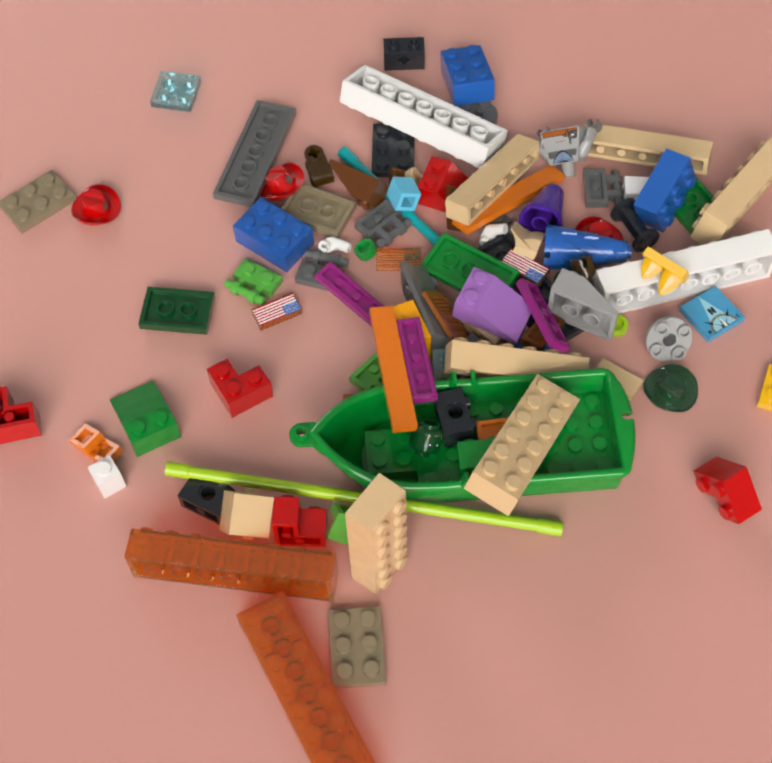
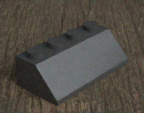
[400,262,454,361]

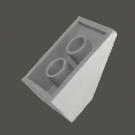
[548,268,619,342]

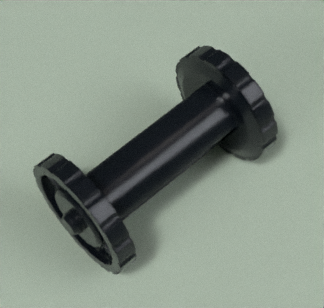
[610,198,660,252]

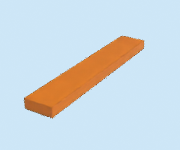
[452,165,565,235]
[369,306,418,433]

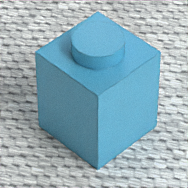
[386,177,421,211]

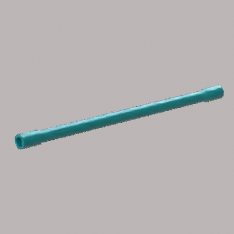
[338,146,440,245]

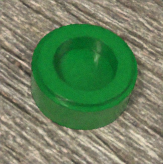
[354,238,377,261]

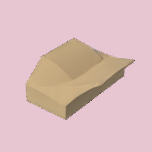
[511,221,546,260]

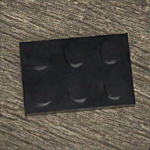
[372,124,415,177]

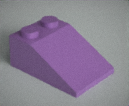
[452,267,531,345]

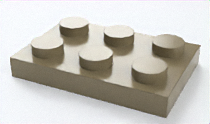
[0,170,76,234]
[281,184,356,238]
[328,606,386,689]

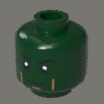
[409,418,444,457]

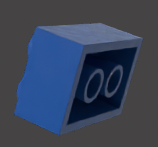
[441,45,495,106]
[633,148,696,233]
[233,197,314,273]

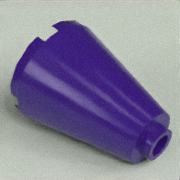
[518,184,564,242]

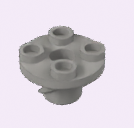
[645,316,692,361]

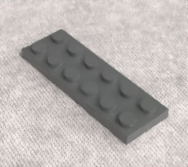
[213,100,296,207]

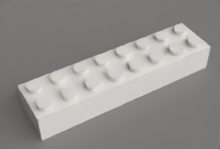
[340,65,508,168]
[594,229,772,314]

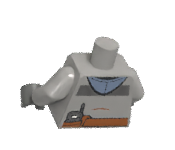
[537,119,602,177]

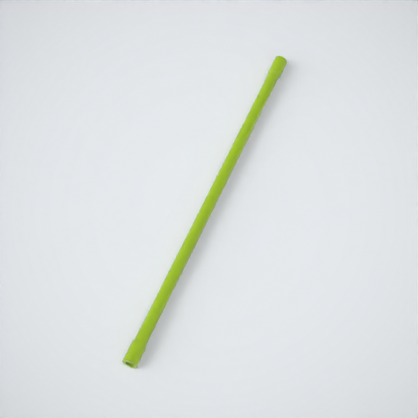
[165,461,563,537]

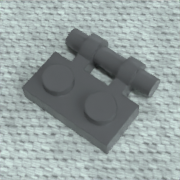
[583,168,624,208]
[355,199,412,250]
[295,249,349,291]

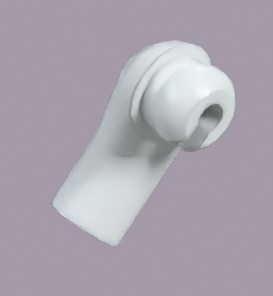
[479,223,508,246]
[318,236,352,254]

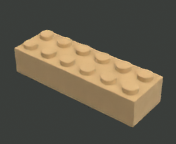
[690,136,772,245]
[464,374,580,516]
[345,473,408,595]

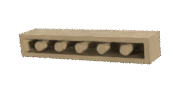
[584,122,714,175]
[445,134,540,226]
[444,337,590,378]

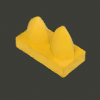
[641,247,690,295]

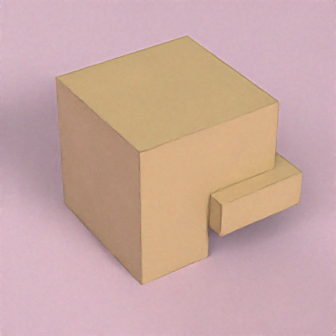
[219,487,274,540]

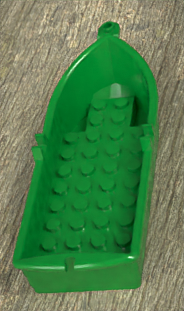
[289,368,636,503]

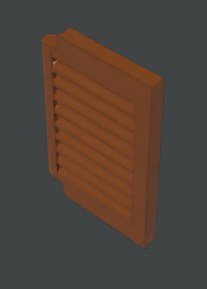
[422,291,468,340]

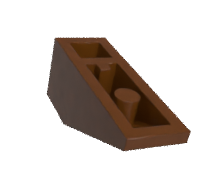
[329,159,389,210]

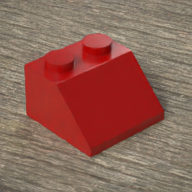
[417,156,468,212]

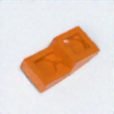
[69,424,124,462]

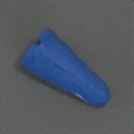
[544,225,632,270]

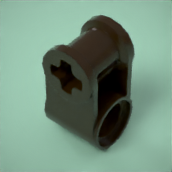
[304,145,334,188]

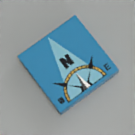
[679,286,745,343]

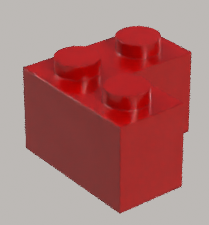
[207,358,273,418]
[0,386,42,444]
[693,456,762,525]
[271,495,328,547]

